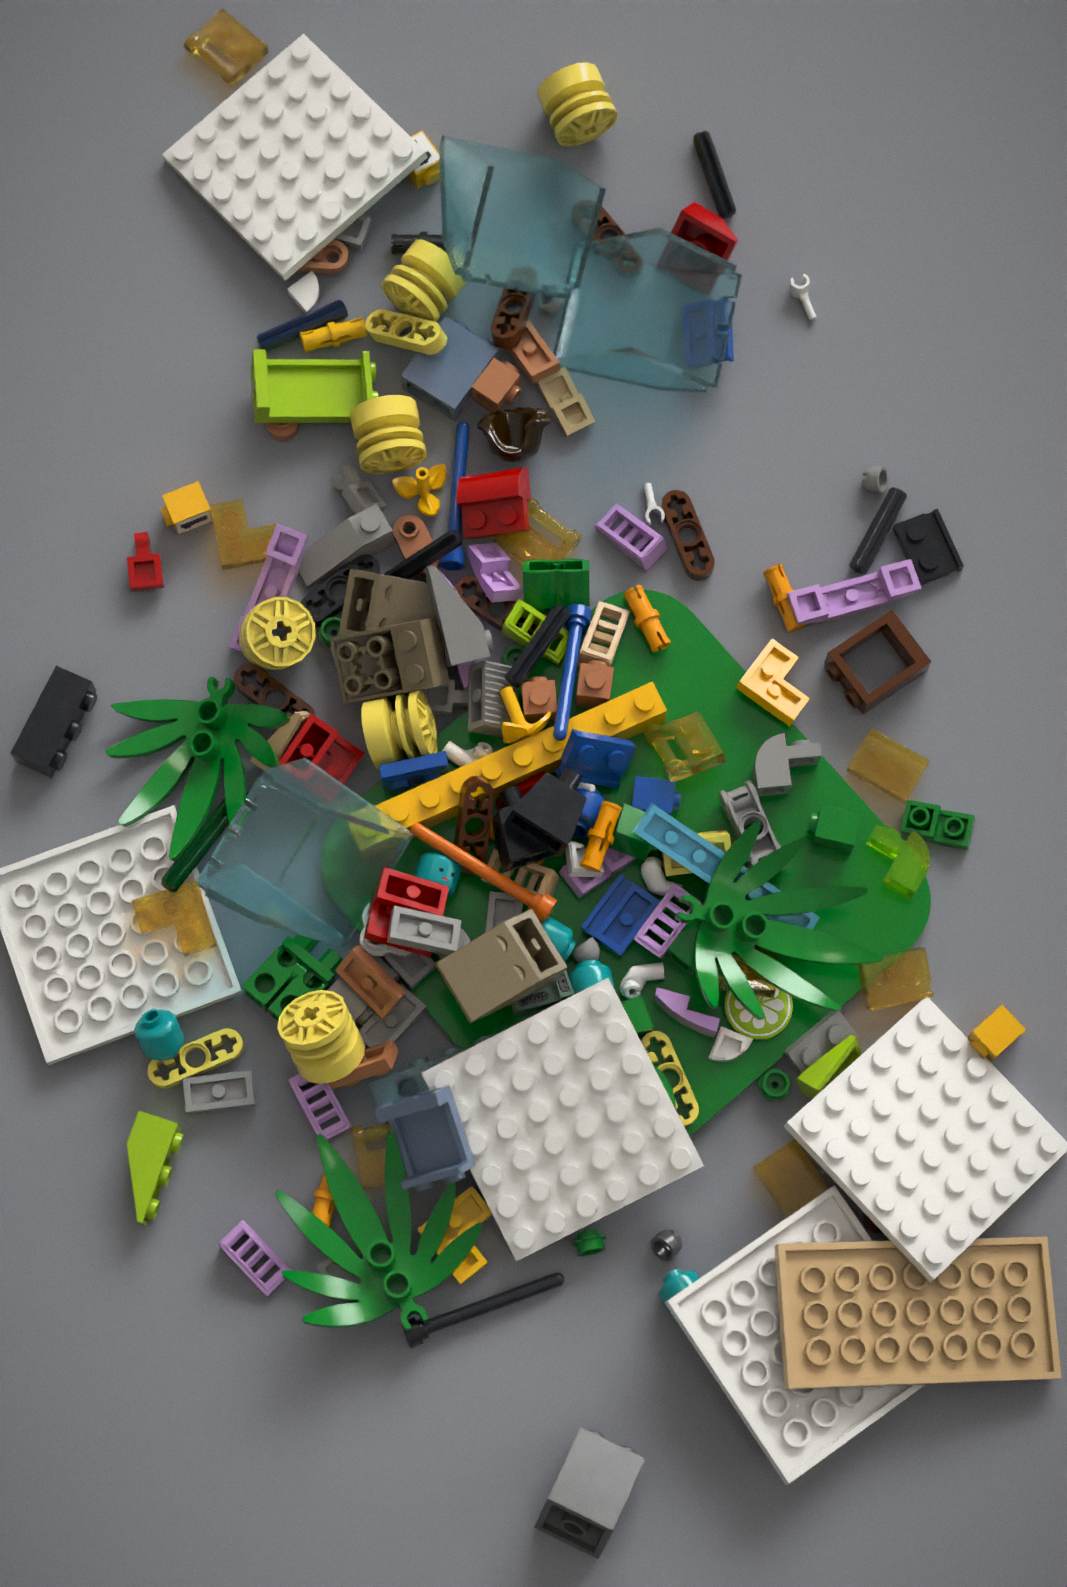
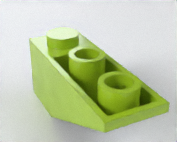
[127,1111,184,1227]

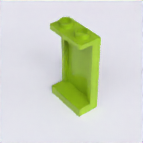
[250,349,379,423]

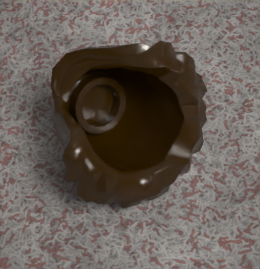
[477,406,552,463]

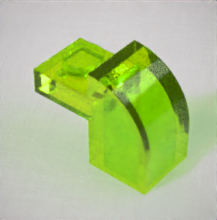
[866,824,930,900]

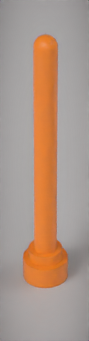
[410,823,558,922]

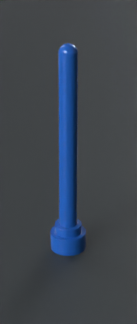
[438,421,470,571]
[553,604,592,741]

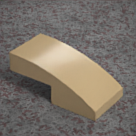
[536,367,596,437]

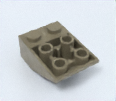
[338,569,456,653]
[330,616,450,704]
[435,909,567,1023]

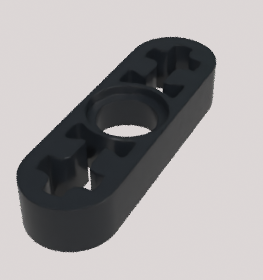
[300,555,381,627]

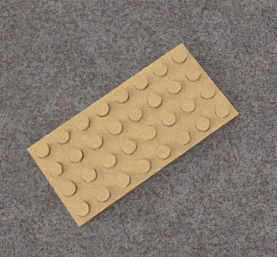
[774,1237,1062,1390]

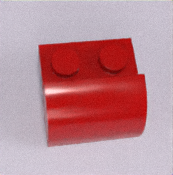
[456,467,531,540]
[273,713,365,809]
[364,867,449,958]

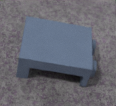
[401,316,498,422]
[375,1085,476,1192]

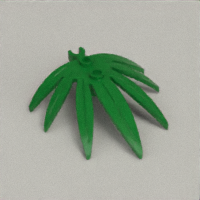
[105,677,290,861]
[674,820,884,1020]
[275,1132,482,1332]

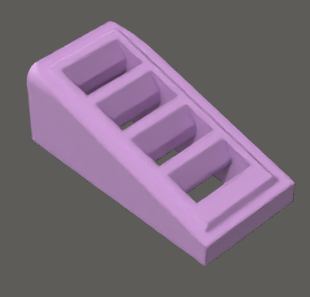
[595,503,667,571]
[634,883,703,959]
[288,1074,352,1140]
[218,1220,290,1297]

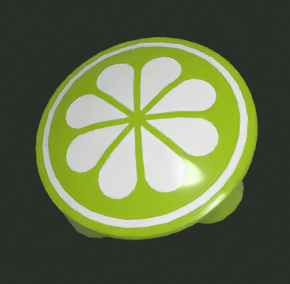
[724,972,793,1040]

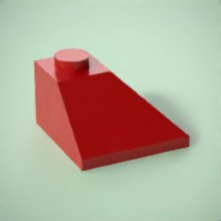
[656,202,738,296]

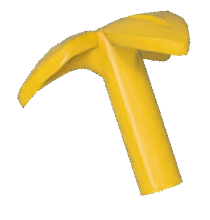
[392,464,447,517]
[499,686,551,744]

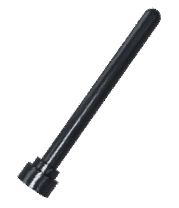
[403,1272,564,1348]

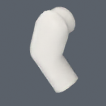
[442,741,493,767]
[641,857,683,901]
[620,962,665,999]

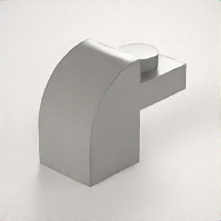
[752,733,822,797]

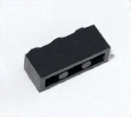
[11,666,97,778]

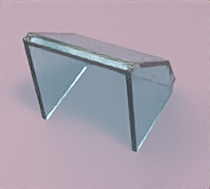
[439,135,606,300]
[553,227,742,393]
[196,758,414,947]

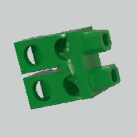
[242,928,343,1022]

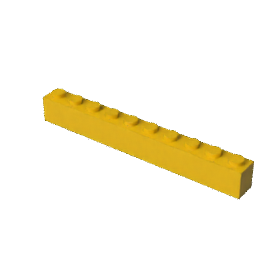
[346,681,667,859]

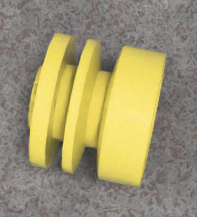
[537,62,618,146]
[381,240,467,322]
[350,395,427,474]
[239,597,316,671]
[361,690,438,770]
[277,990,365,1084]

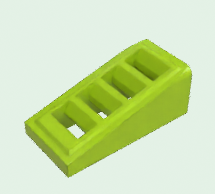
[501,599,569,665]
[796,1034,862,1099]

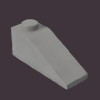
[298,503,394,588]
[424,566,493,667]

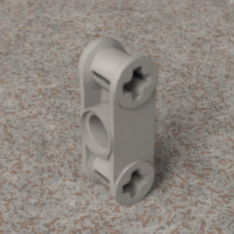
[718,780,787,870]

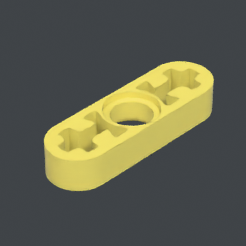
[365,309,447,355]
[147,1028,244,1089]
[641,1031,699,1127]

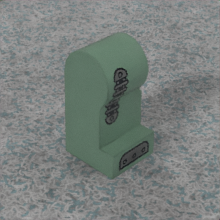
[510,970,574,1016]

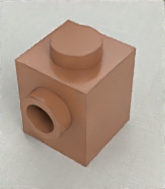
[471,357,522,413]
[576,660,614,708]
[521,676,557,724]

